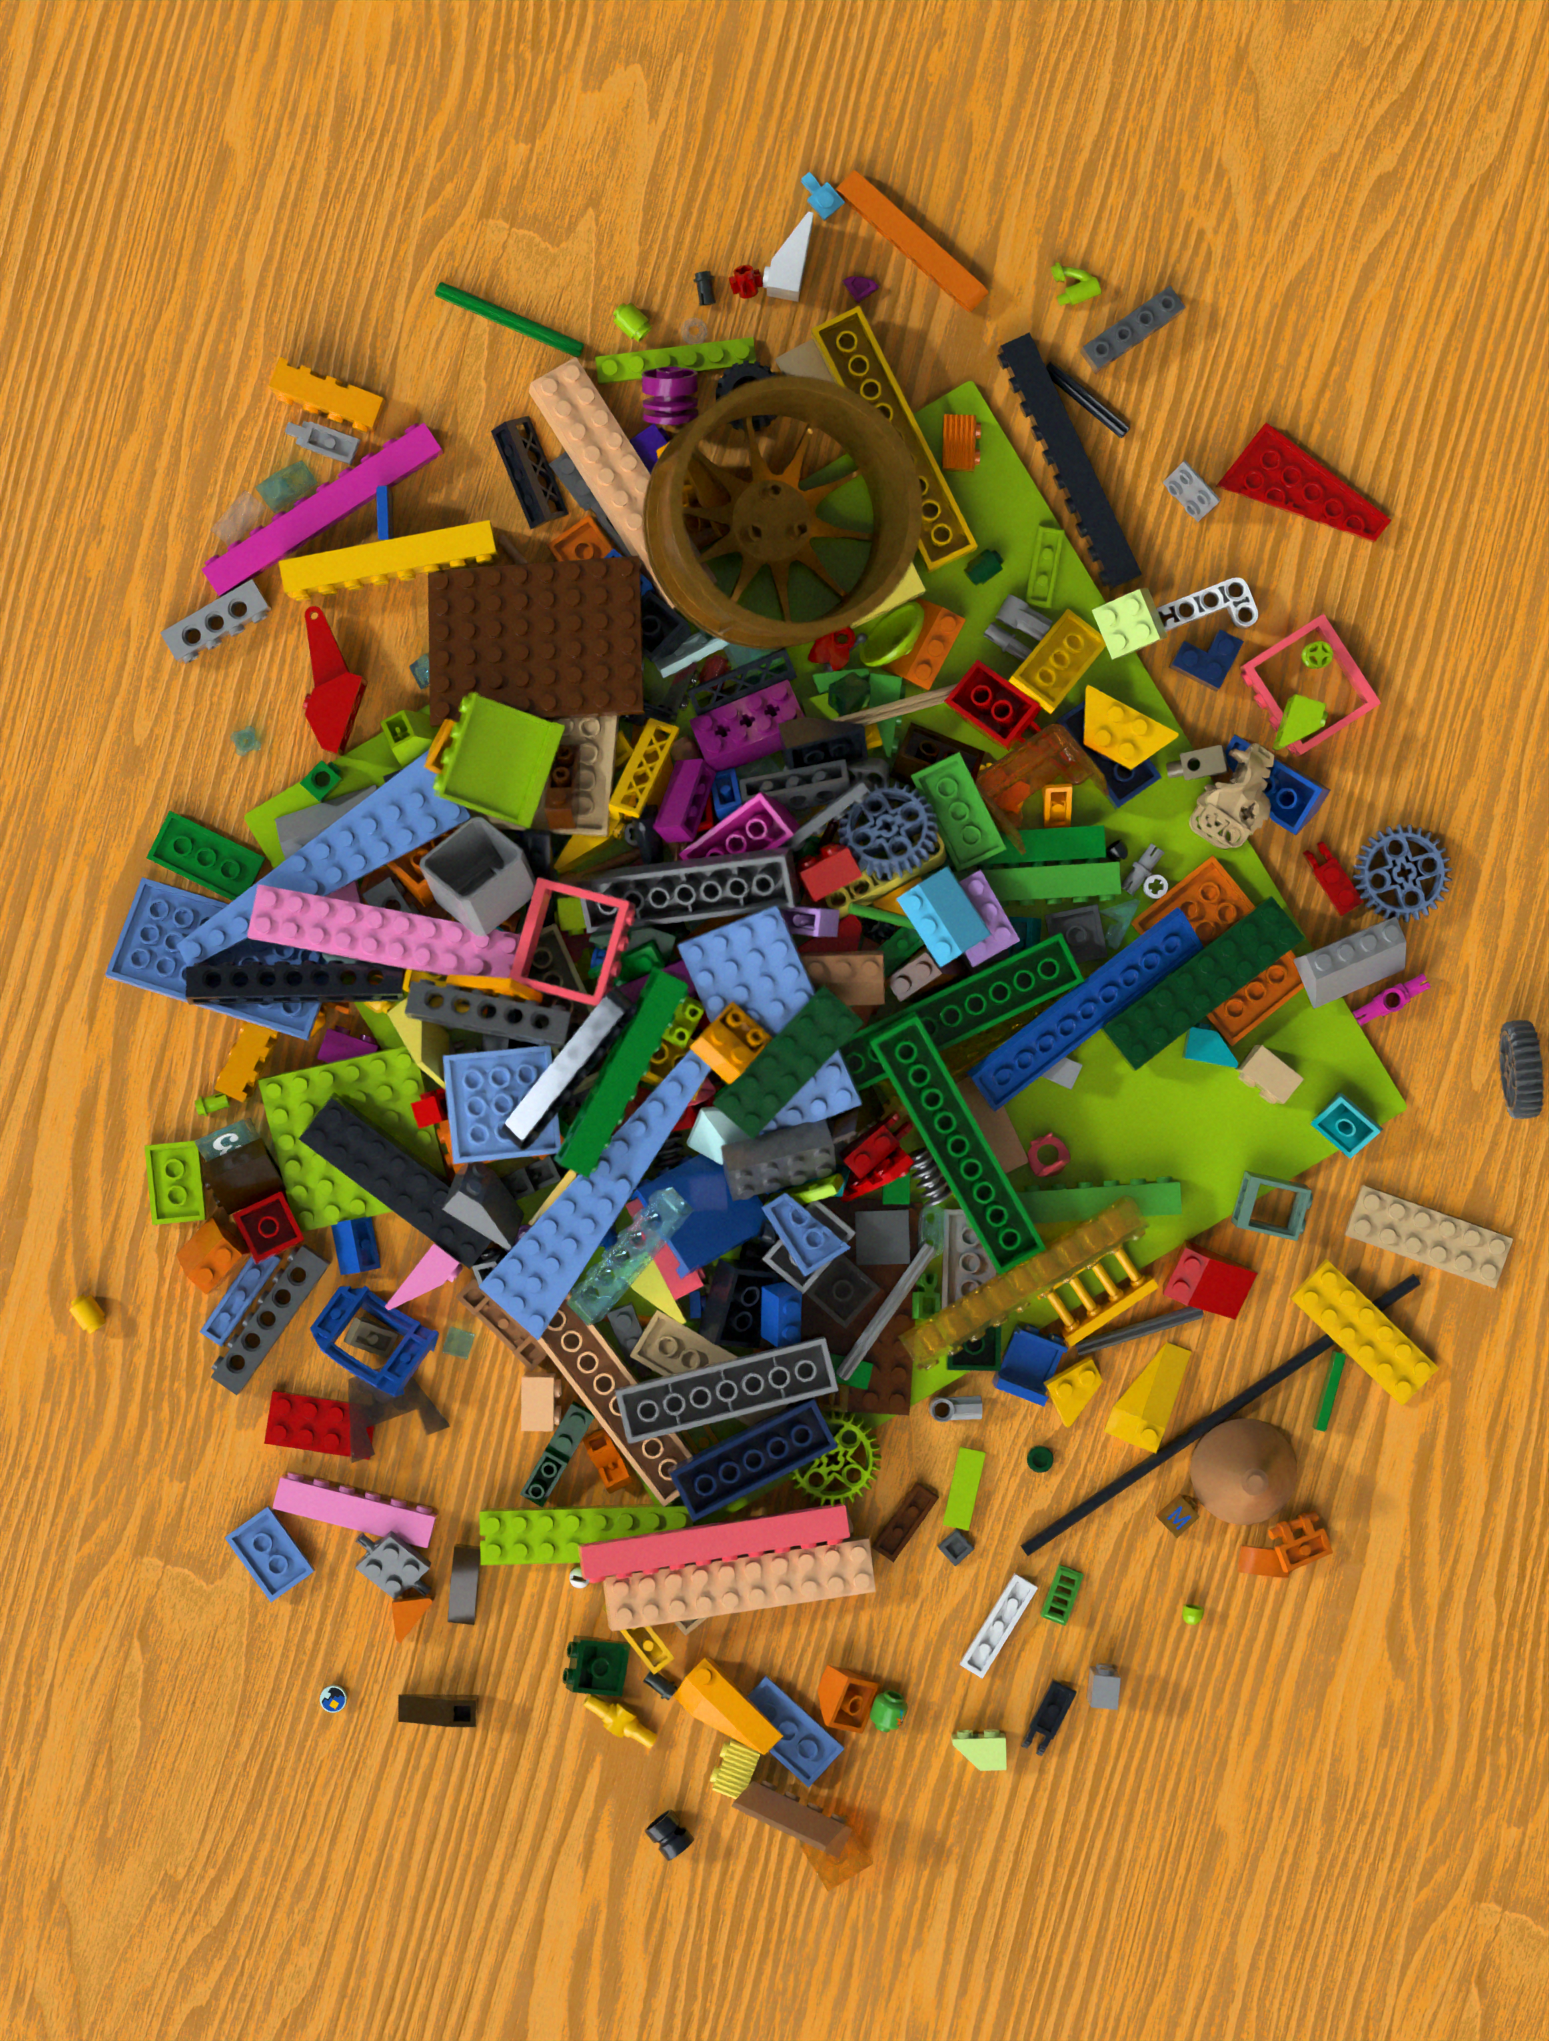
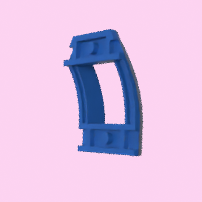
[310,1285,439,1397]

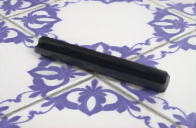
[1046,361,1130,438]

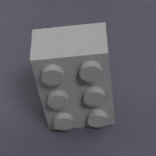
[762,1200,856,1294]

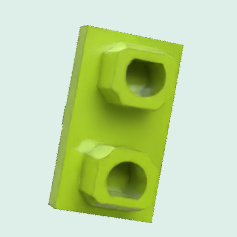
[662,996,705,1049]

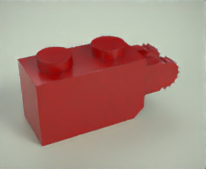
[839,1109,913,1180]

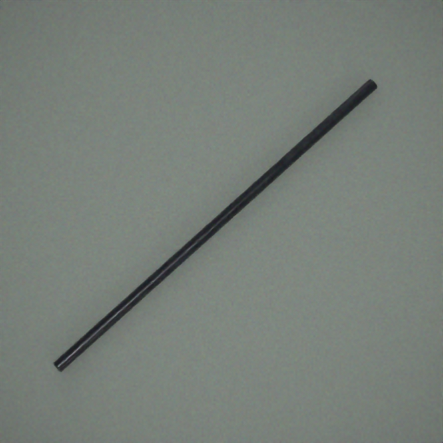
[1020,1274,1421,1556]

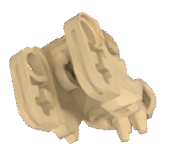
[1189,743,1275,849]

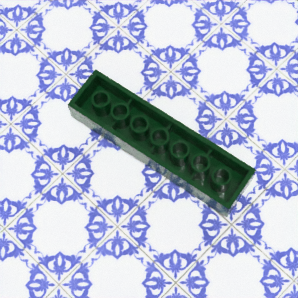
[1101,896,1305,1071]

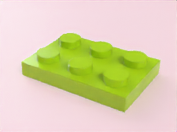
[144,1140,207,1225]

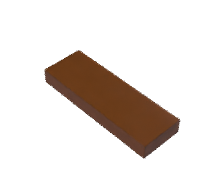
[872,1481,939,1563]

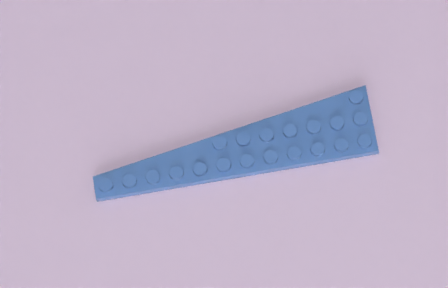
[177,749,472,966]
[478,1050,711,1340]

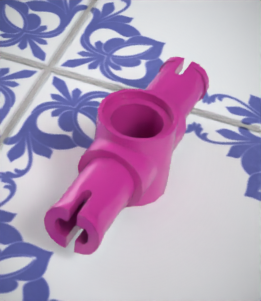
[1352,973,1431,1027]

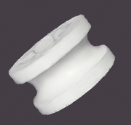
[1143,875,1168,899]

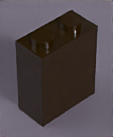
[202,1138,287,1215]

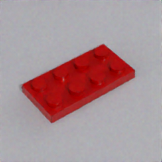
[264,1390,378,1460]

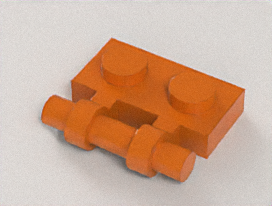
[1268,1511,1333,1572]

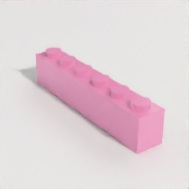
[273,1472,438,1548]

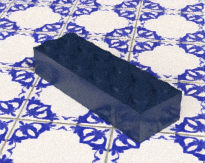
[667,1397,838,1522]

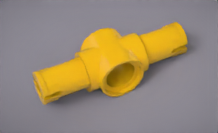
[583,1694,658,1749]

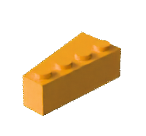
[214,1021,282,1103]

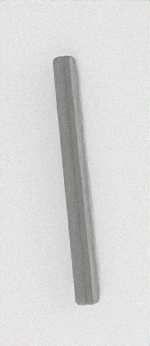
[836,1243,937,1380]

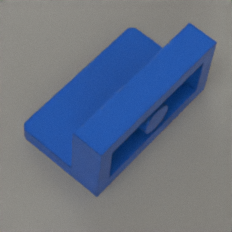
[331,1217,381,1275]

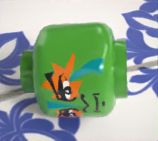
[869,1690,908,1732]

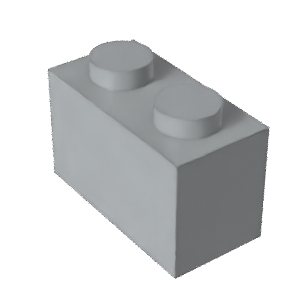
[1087,1663,1121,1710]

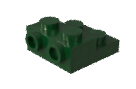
[562,1635,630,1697]

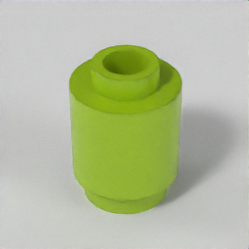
[613,303,653,342]

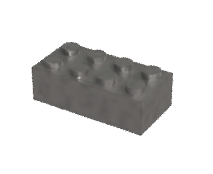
[720,1119,837,1201]

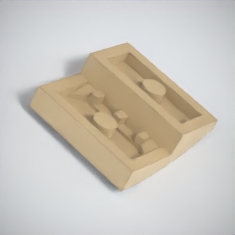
[775,339,834,383]

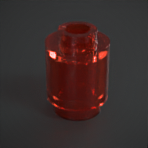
[698,654,732,694]

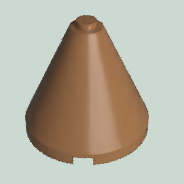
[1190,1418,1297,1525]

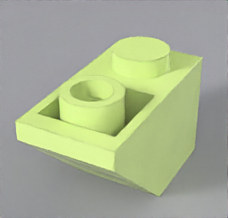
[951,1729,1007,1771]

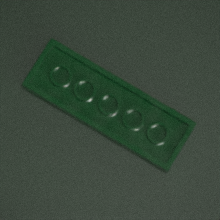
[713,984,864,1140]

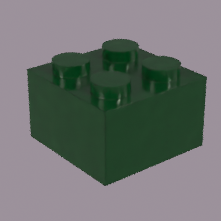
[946,1316,1002,1371]

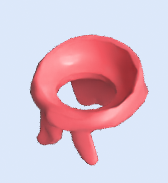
[1027,1132,1071,1177]

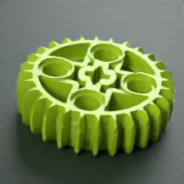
[788,1408,882,1507]

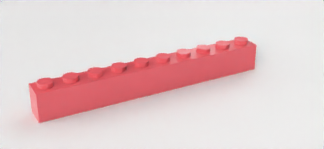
[578,1503,850,1583]

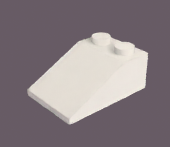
[763,212,813,302]

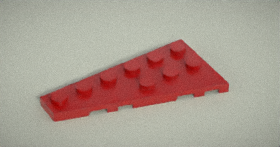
[1216,422,1392,543]

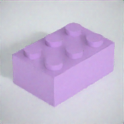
[959,870,1020,967]

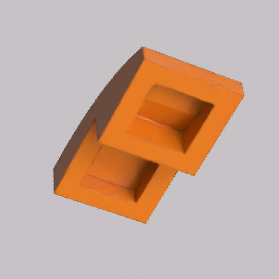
[1237,1545,1289,1578]

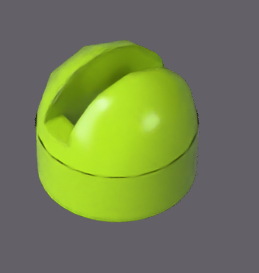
[1182,1604,1204,1625]

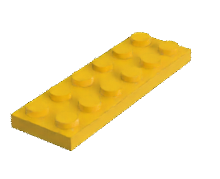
[1289,1259,1439,1406]

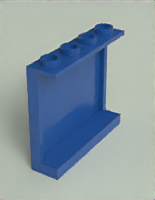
[630,1153,769,1279]

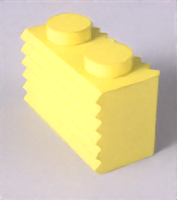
[709,1737,761,1799]

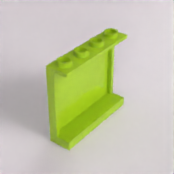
[432,693,565,829]

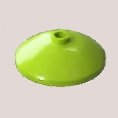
[860,601,924,667]

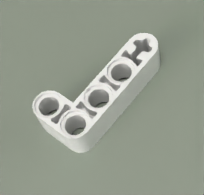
[1157,577,1258,632]

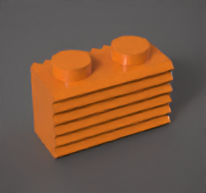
[942,414,981,472]

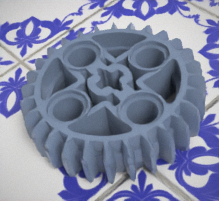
[838,782,938,880]
[1353,824,1452,922]

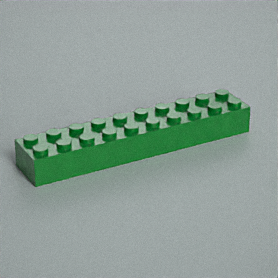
[840,933,1084,1091]
[867,1012,1046,1276]

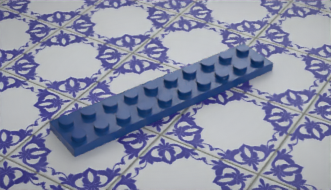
[967,907,1204,1112]

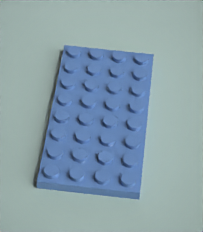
[105,877,329,1041]
[677,904,862,1135]

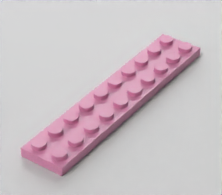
[247,884,521,978]

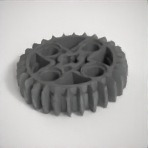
[1498,1020,1544,1119]

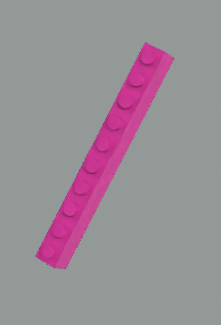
[201,423,444,597]

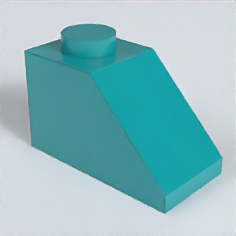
[1182,1023,1238,1068]

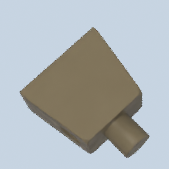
[1166,745,1229,781]

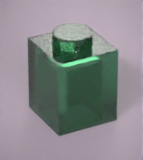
[828,671,871,716]

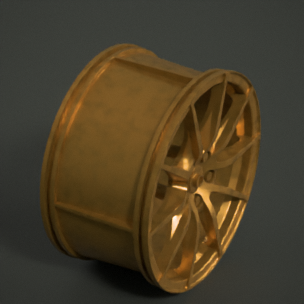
[642,376,923,650]

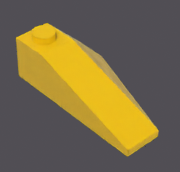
[1104,1342,1192,1453]

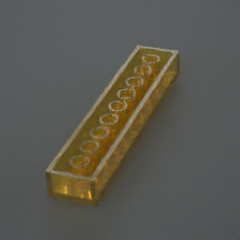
[898,1195,1149,1371]

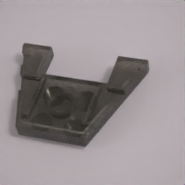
[348,1366,450,1464]

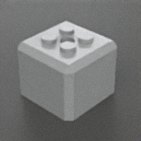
[420,817,536,936]

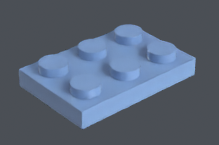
[225,1506,315,1602]

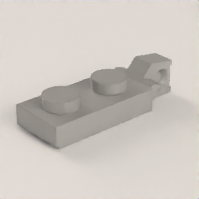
[285,421,361,466]

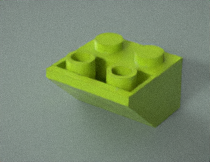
[380,709,441,769]

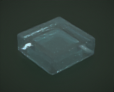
[442,1326,476,1360]

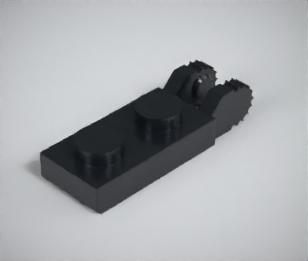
[1021,1679,1077,1756]

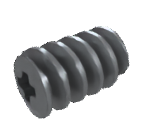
[908,1147,953,1207]

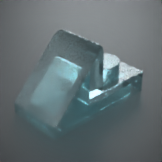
[1099,899,1140,950]

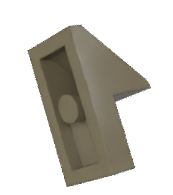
[343,1317,398,1358]

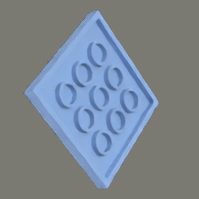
[442,1046,561,1164]

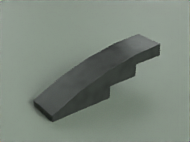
[500,1153,570,1201]

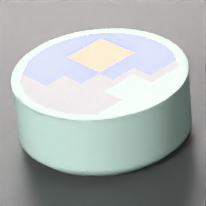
[320,1685,347,1713]

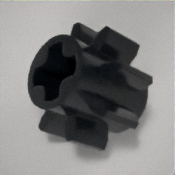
[862,908,896,944]

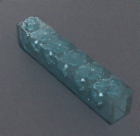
[567,1187,694,1326]

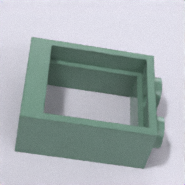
[1231,1171,1313,1241]

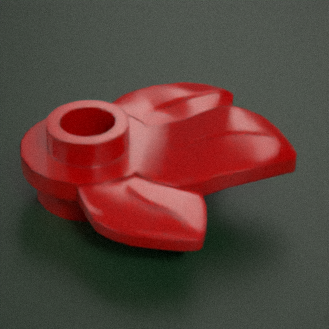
[808,626,856,671]

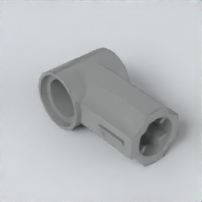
[995,594,1053,641]
[928,1395,983,1422]

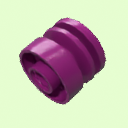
[642,366,698,425]

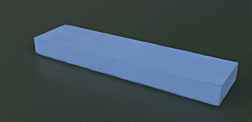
[200,1255,282,1347]

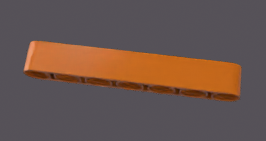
[835,170,989,313]

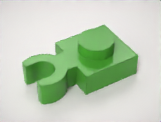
[912,1273,940,1320]

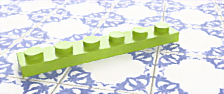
[595,337,756,385]

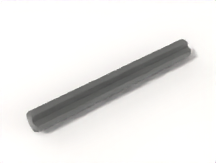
[1075,1306,1204,1355]

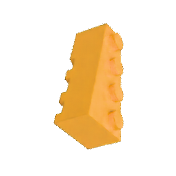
[269,356,386,433]

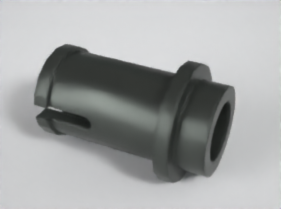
[693,271,716,306]
[643,1671,677,1700]

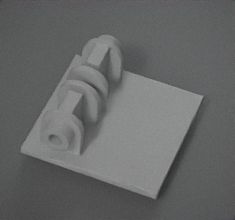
[1163,460,1220,522]

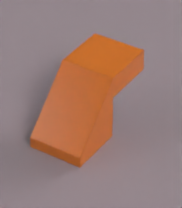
[582,1428,633,1494]

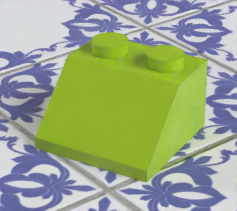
[1272,694,1328,751]

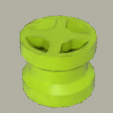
[1301,641,1333,669]

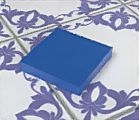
[376,486,394,541]

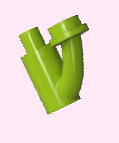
[1051,262,1102,306]

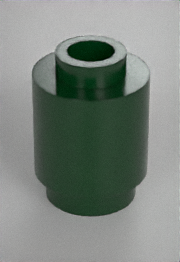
[963,548,1004,586]

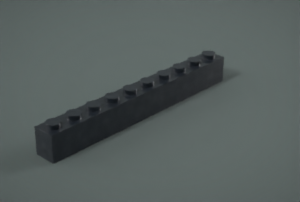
[997,332,1142,591]

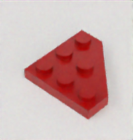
[838,1146,914,1203]

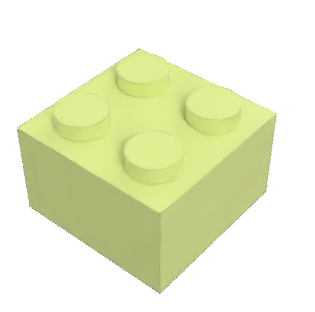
[1092,588,1168,660]

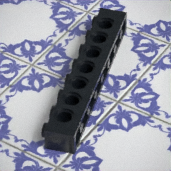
[186,960,404,1005]

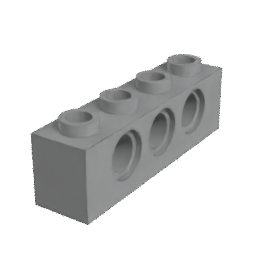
[160,579,272,664]

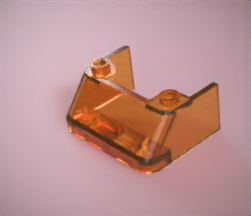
[975,724,1109,855]

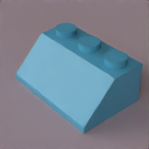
[897,866,992,967]

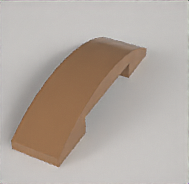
[456,1278,548,1372]

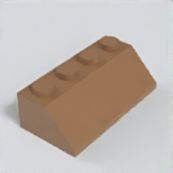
[799,950,885,1005]
[731,1780,852,1859]

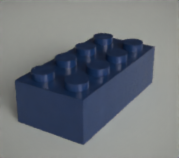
[1054,689,1162,810]

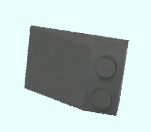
[442,1161,525,1251]

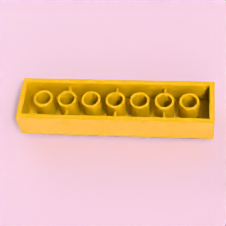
[279,520,499,602]

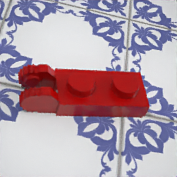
[1303,841,1364,916]

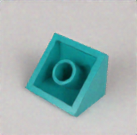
[1311,1093,1383,1159]

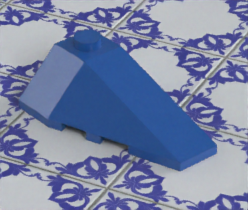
[1225,734,1331,835]

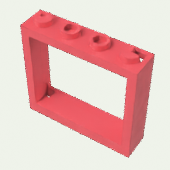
[1240,613,1381,757]
[509,878,636,1007]

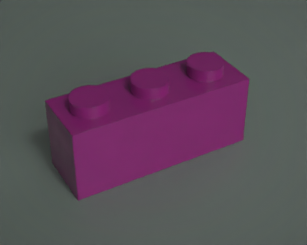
[653,759,716,842]

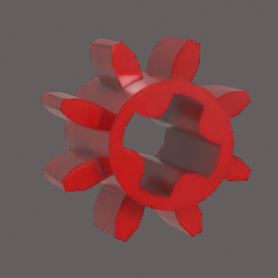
[729,265,763,299]

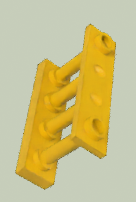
[1032,1230,1159,1347]

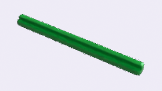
[435,282,584,358]

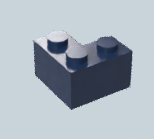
[1169,629,1244,692]

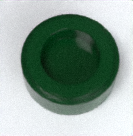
[1026,1445,1054,1473]

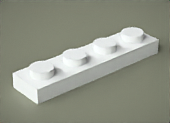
[959,1573,1038,1679]

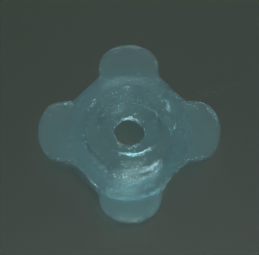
[230,726,261,757]

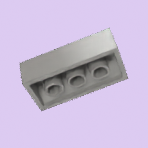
[275,785,377,860]
[1293,917,1406,1009]

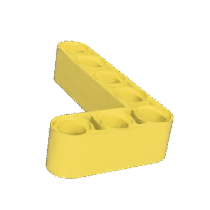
[825,793,946,919]

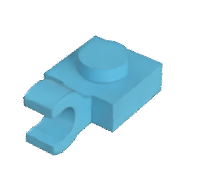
[801,172,845,221]

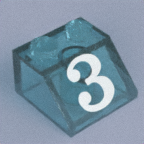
[195,1118,259,1162]

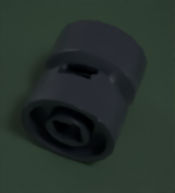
[645,1809,694,1861]

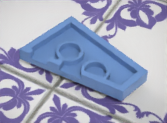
[762,1193,851,1276]

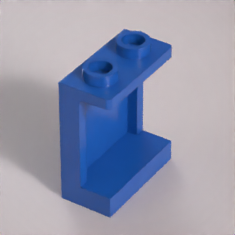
[992,1323,1068,1407]

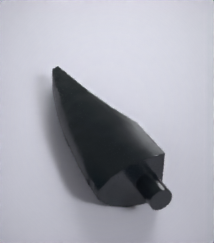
[631,797,664,865]

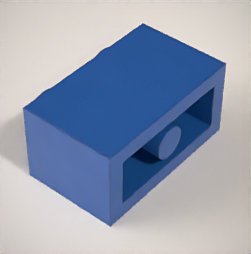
[761,1282,802,1347]

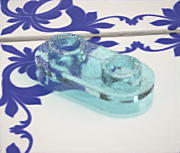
[917,1205,946,1259]

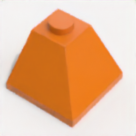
[817,1665,882,1734]

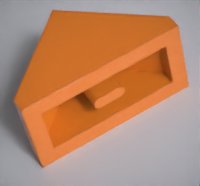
[392,1594,435,1643]

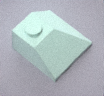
[687,1107,750,1165]

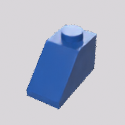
[711,768,743,822]

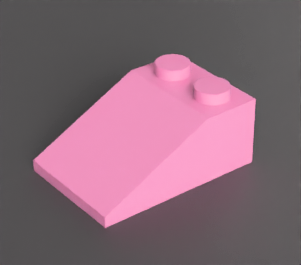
[385,1243,464,1310]

